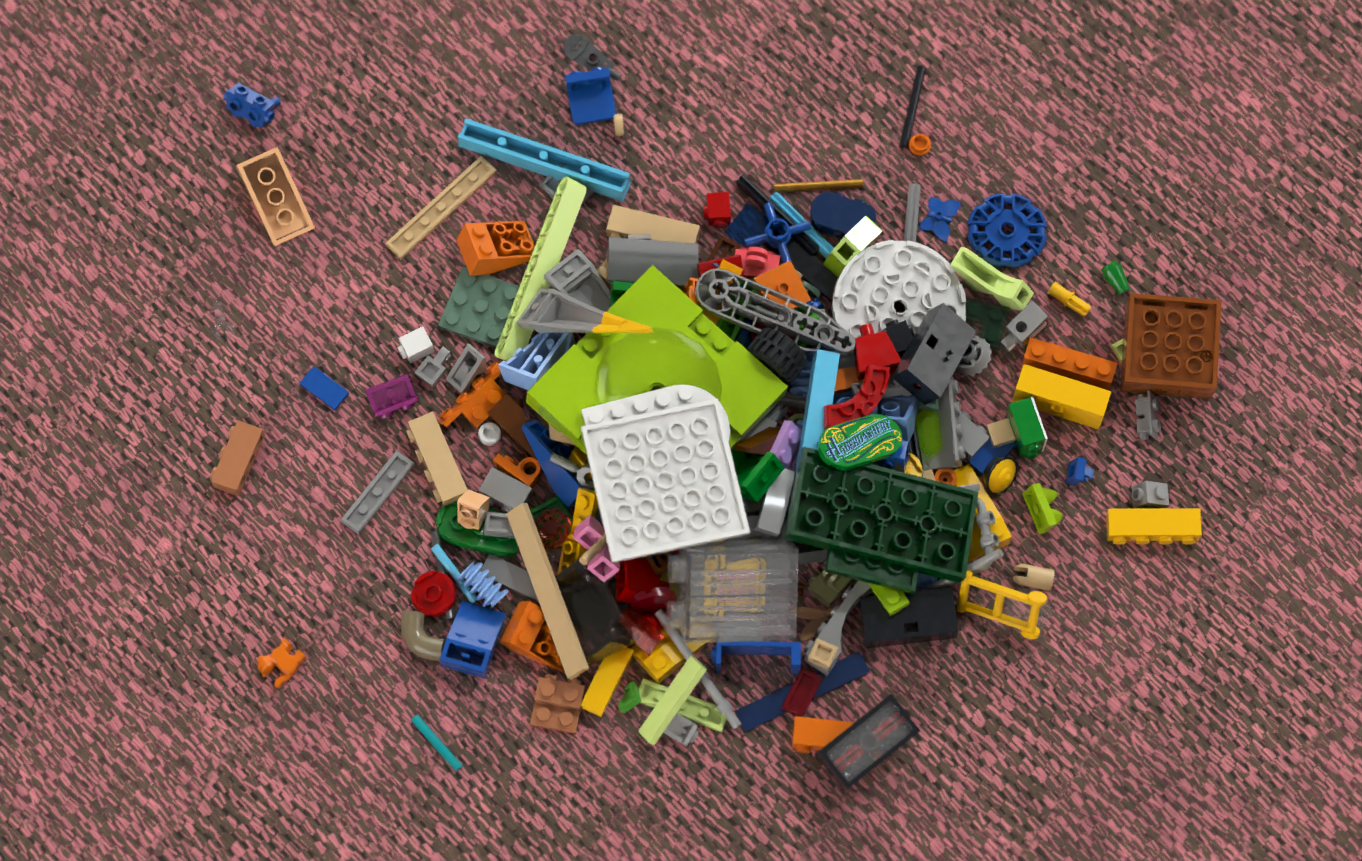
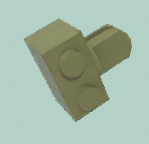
[808,562,855,608]

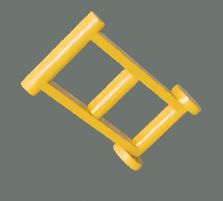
[956,570,1047,640]

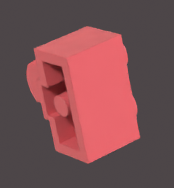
[735,247,780,280]

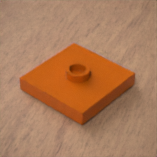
[751,260,811,319]

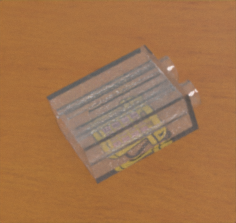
[667,538,799,643]

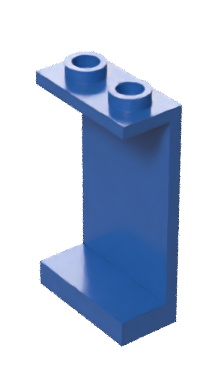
[711,641,801,674]

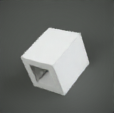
[397,326,434,364]

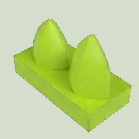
[1022,483,1063,535]

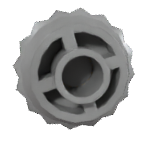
[956,336,992,377]

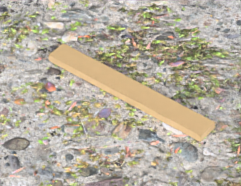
[506,503,589,679]

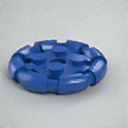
[967,193,1047,269]

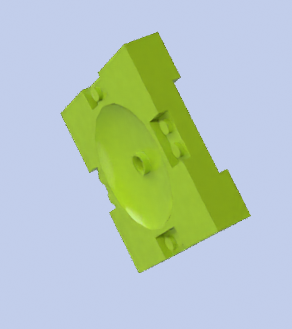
[526,265,788,455]

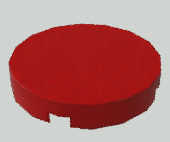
[411,571,457,617]

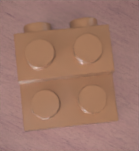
[530,674,585,734]

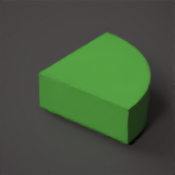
[618,681,641,714]

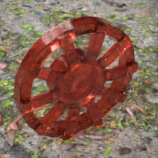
[535,508,571,550]

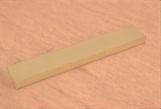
[385,155,497,260]

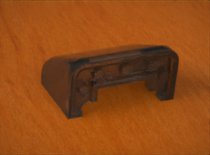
[555,559,640,666]

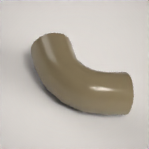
[401,610,445,661]

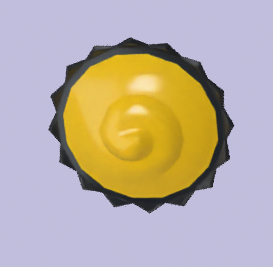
[983,456,1019,496]

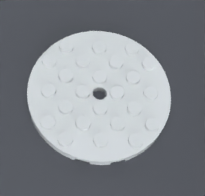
[832,240,966,359]

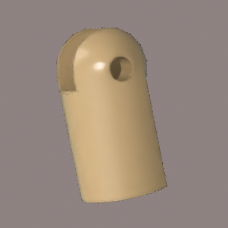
[1012,564,1054,591]

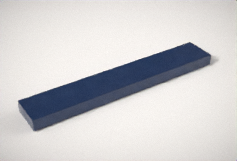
[735,651,870,733]

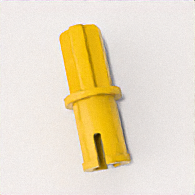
[1047,282,1091,316]

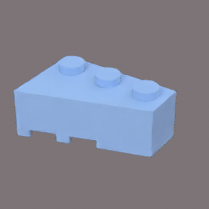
[498,333,576,391]

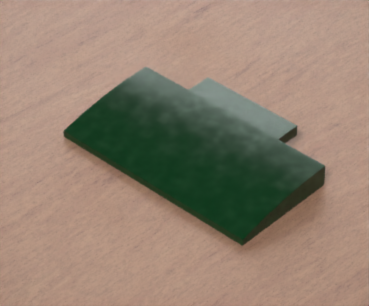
[784,447,978,594]

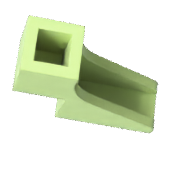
[950,247,1034,311]

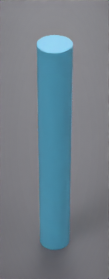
[431,544,477,604]

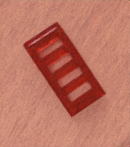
[618,608,664,656]

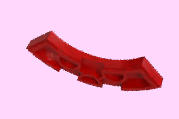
[824,365,890,429]

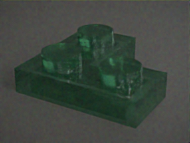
[965,297,1010,351]

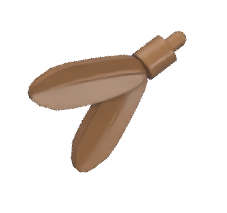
[790,607,833,641]

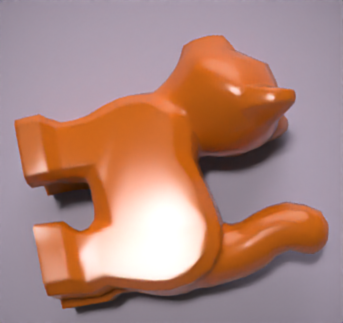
[257,638,306,688]

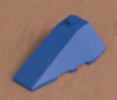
[521,420,593,508]

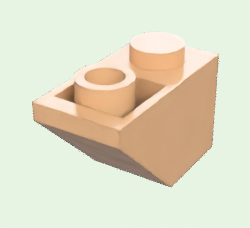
[457,490,490,530]

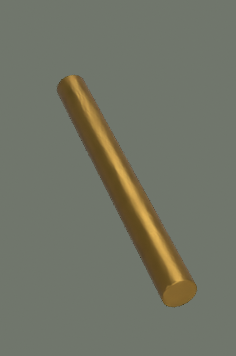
[774,179,863,193]

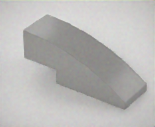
[754,469,795,537]

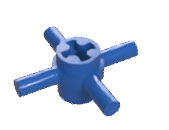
[744,202,811,263]

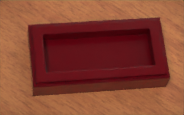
[781,667,823,717]

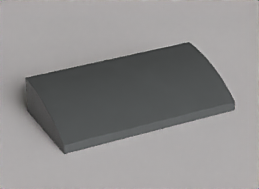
[607,237,699,288]

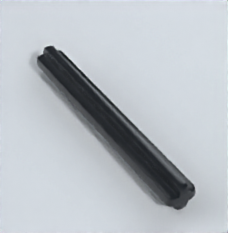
[736,175,819,256]

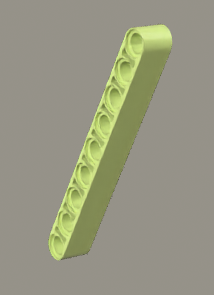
[494,177,587,361]

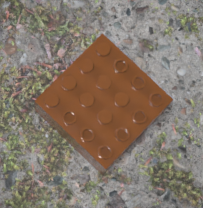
[1120,293,1222,399]

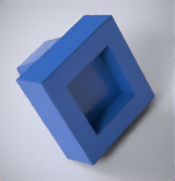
[1066,457,1094,485]

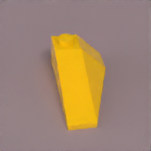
[954,464,1012,562]
[630,614,717,684]

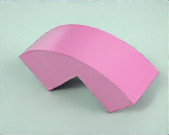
[573,515,620,582]

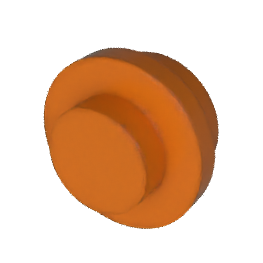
[909,134,931,156]

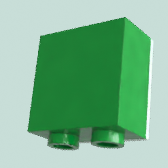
[1005,397,1048,460]

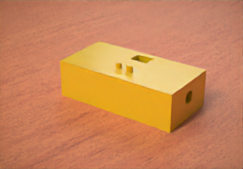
[1012,364,1111,430]

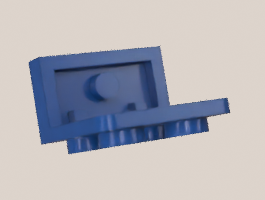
[565,67,616,125]

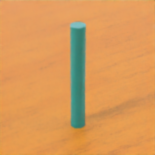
[411,714,463,772]

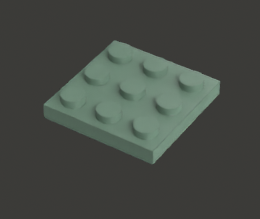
[438,266,519,348]

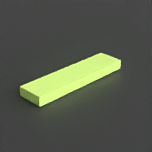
[638,656,707,745]
[639,678,727,732]

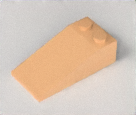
[236,147,315,246]

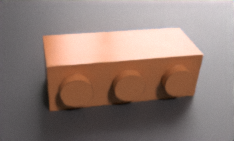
[210,420,265,496]

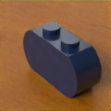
[810,192,876,239]

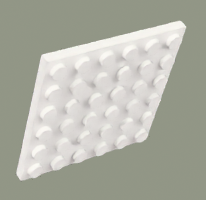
[581,398,750,563]

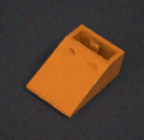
[456,221,535,276]
[499,601,586,675]

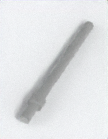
[654,609,741,729]

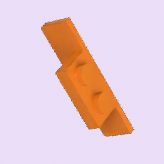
[438,360,507,428]

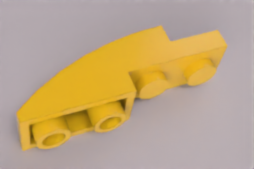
[557,487,598,584]

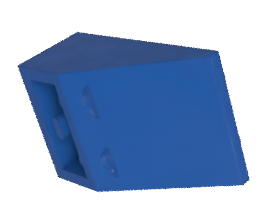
[440,601,506,679]

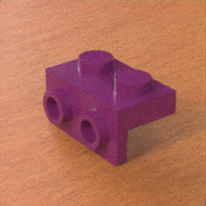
[365,373,418,419]

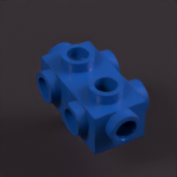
[223,83,281,128]

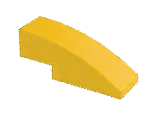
[580,641,634,717]

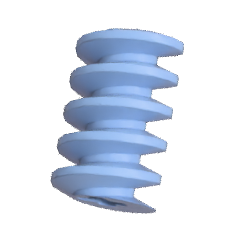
[457,559,508,608]

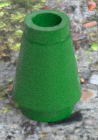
[1101,260,1130,295]

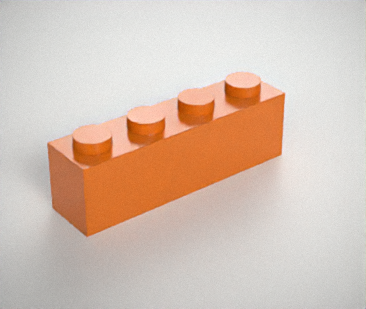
[1022,337,1117,391]
[792,716,883,761]

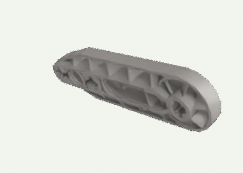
[694,268,856,358]

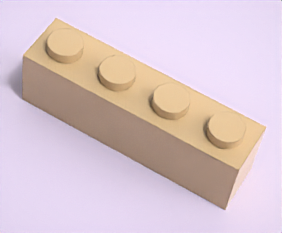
[606,205,700,244]
[406,411,467,506]

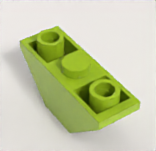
[823,216,882,277]

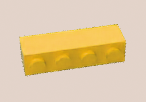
[1106,508,1202,545]

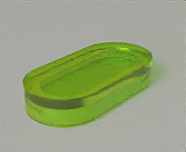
[916,410,943,456]

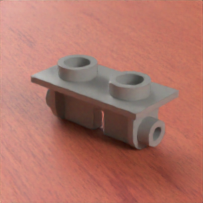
[1135,391,1161,440]

